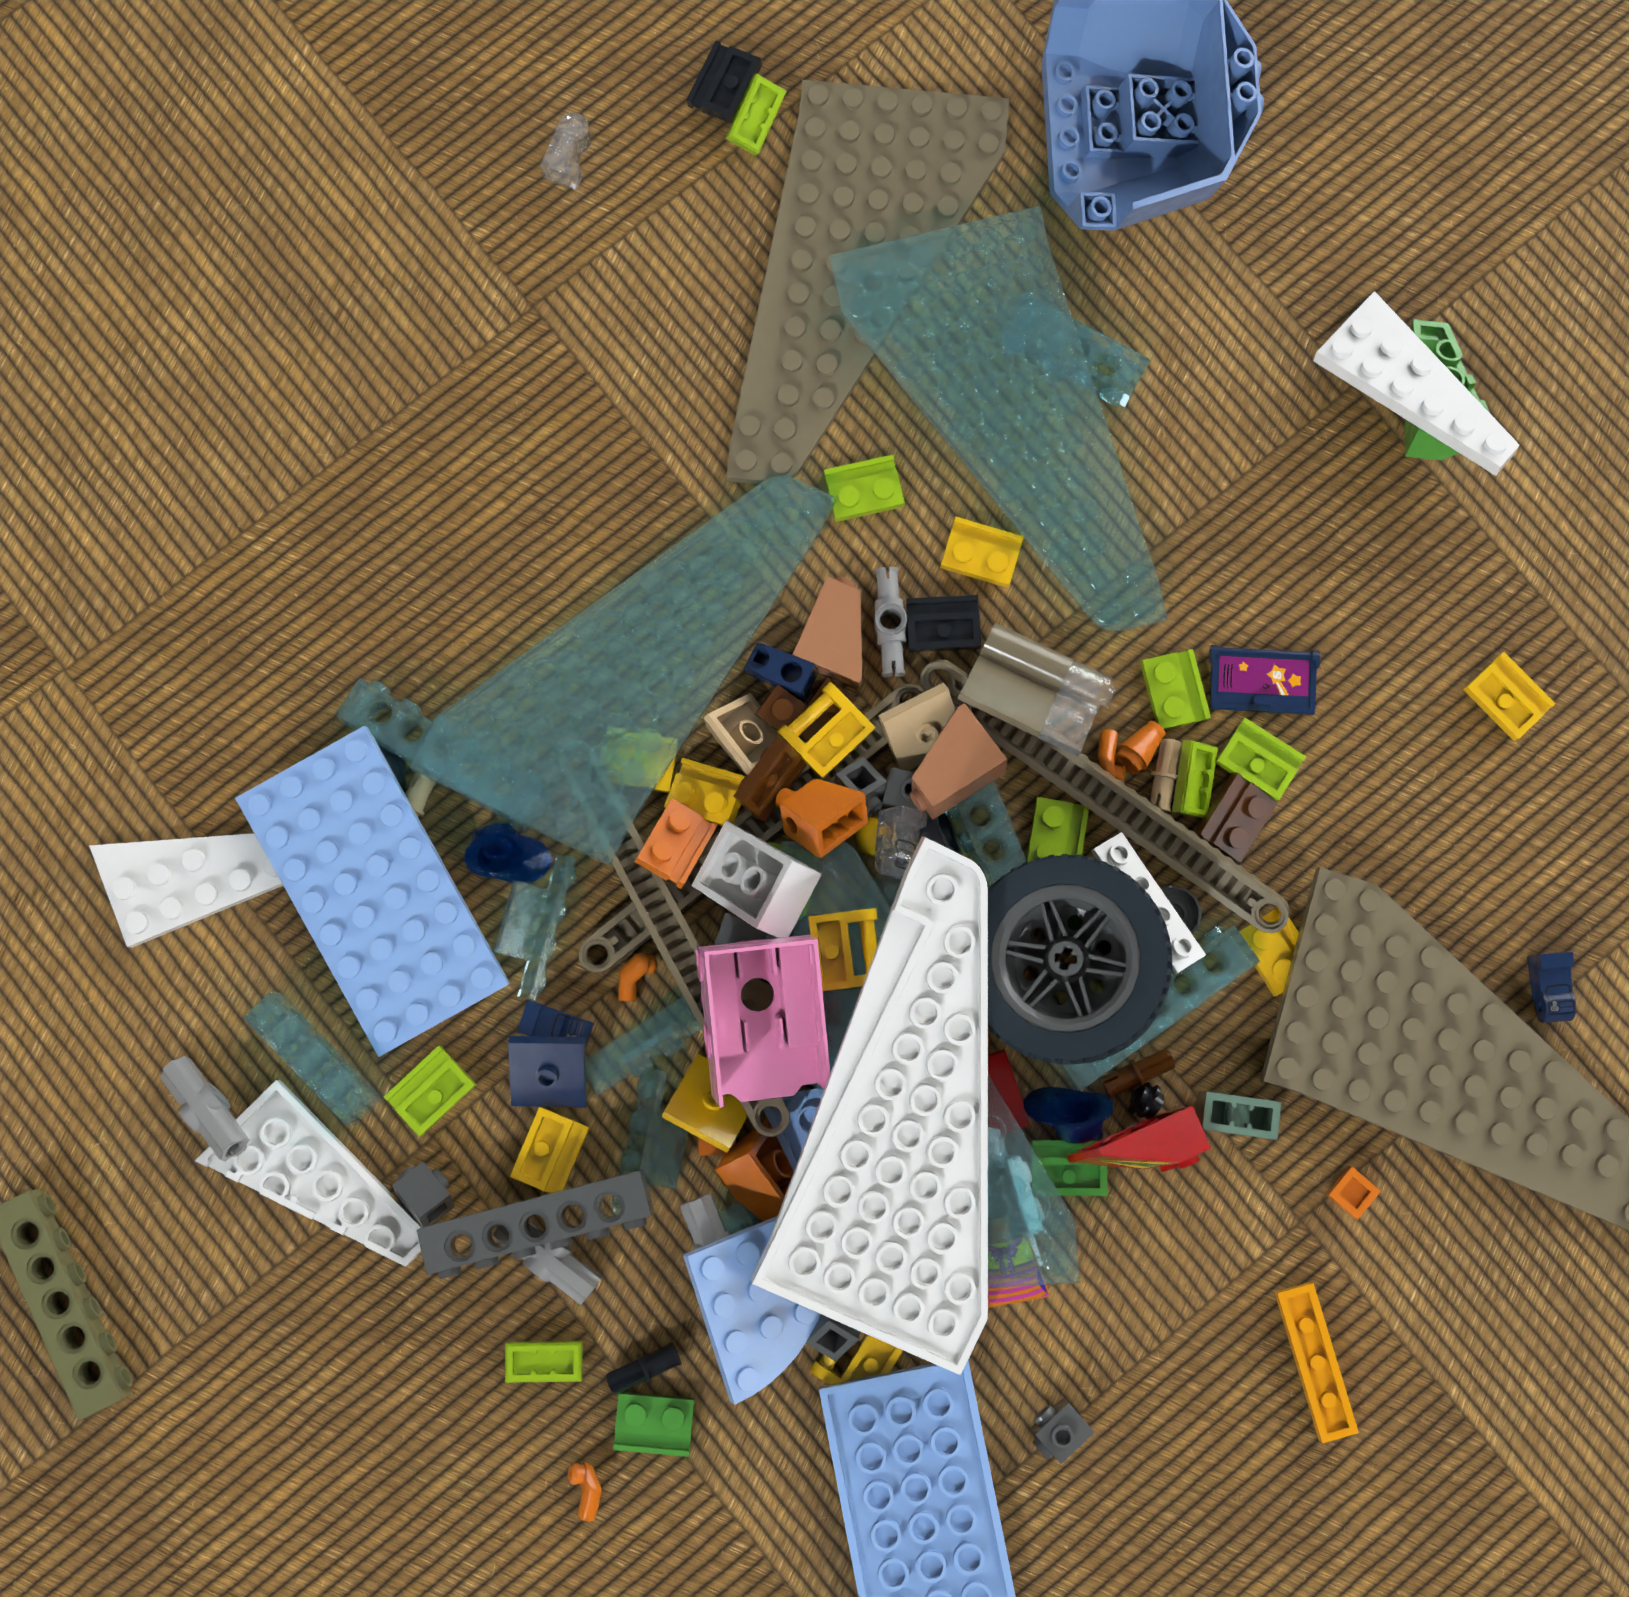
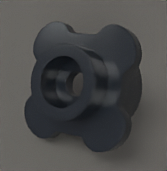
[1128,1082,1164,1119]

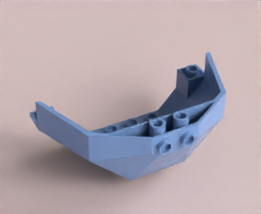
[1041,0,1264,231]

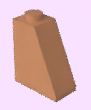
[793,576,862,690]
[910,702,1007,820]

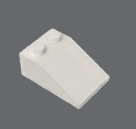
[691,821,822,938]

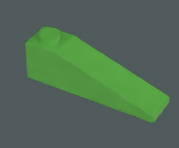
[1404,319,1489,460]

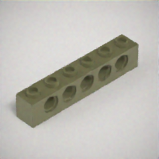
[0,1189,133,1421]

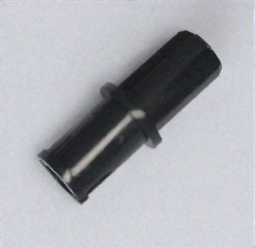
[606,1342,682,1394]

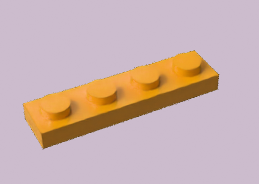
[1274,1282,1359,1443]

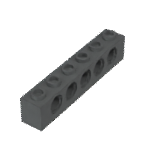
[416,1169,655,1279]

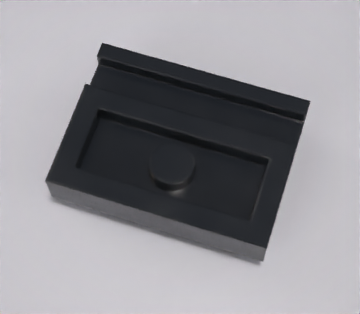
[686,41,762,124]
[906,595,981,653]

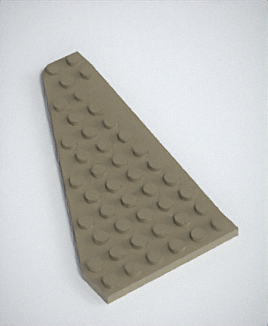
[727,79,1009,486]
[1260,867,1629,1231]

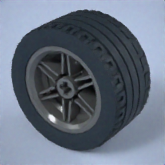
[988,854,1172,1064]

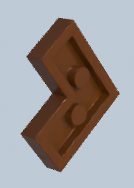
[755,677,856,743]

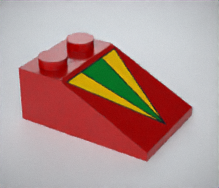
[1066,1106,1211,1172]

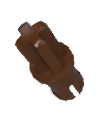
[1100,1049,1175,1099]

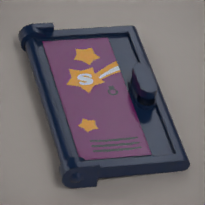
[1209,645,1320,715]

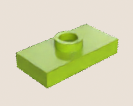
[725,73,787,156]
[1172,740,1218,818]
[505,1341,583,1383]

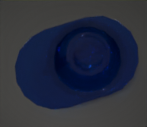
[464,822,552,884]
[1024,1087,1113,1144]

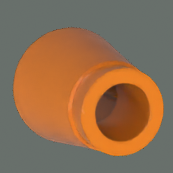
[1115,721,1166,774]

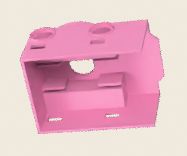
[696,935,830,1107]

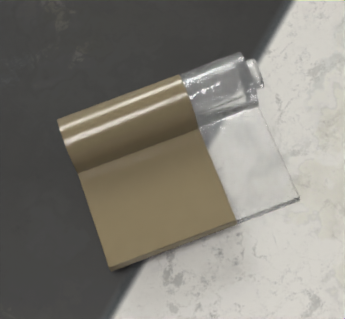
[957,622,1116,757]

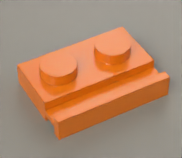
[634,798,718,889]

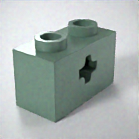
[1196,1091,1281,1140]

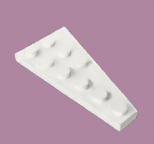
[1313,291,1519,476]
[89,833,283,948]
[195,1080,422,1267]

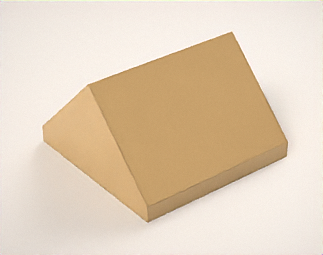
[704,693,781,777]

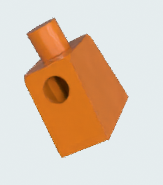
[776,779,868,858]

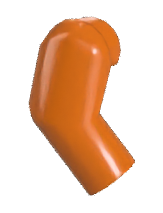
[1097,729,1126,782]
[618,952,658,1002]
[568,1461,602,1522]

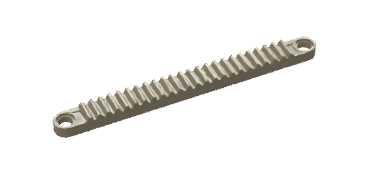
[920,659,1289,933]
[578,683,925,974]
[559,742,790,1137]

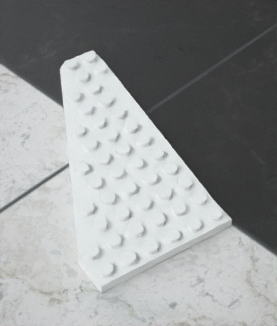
[750,836,988,1375]

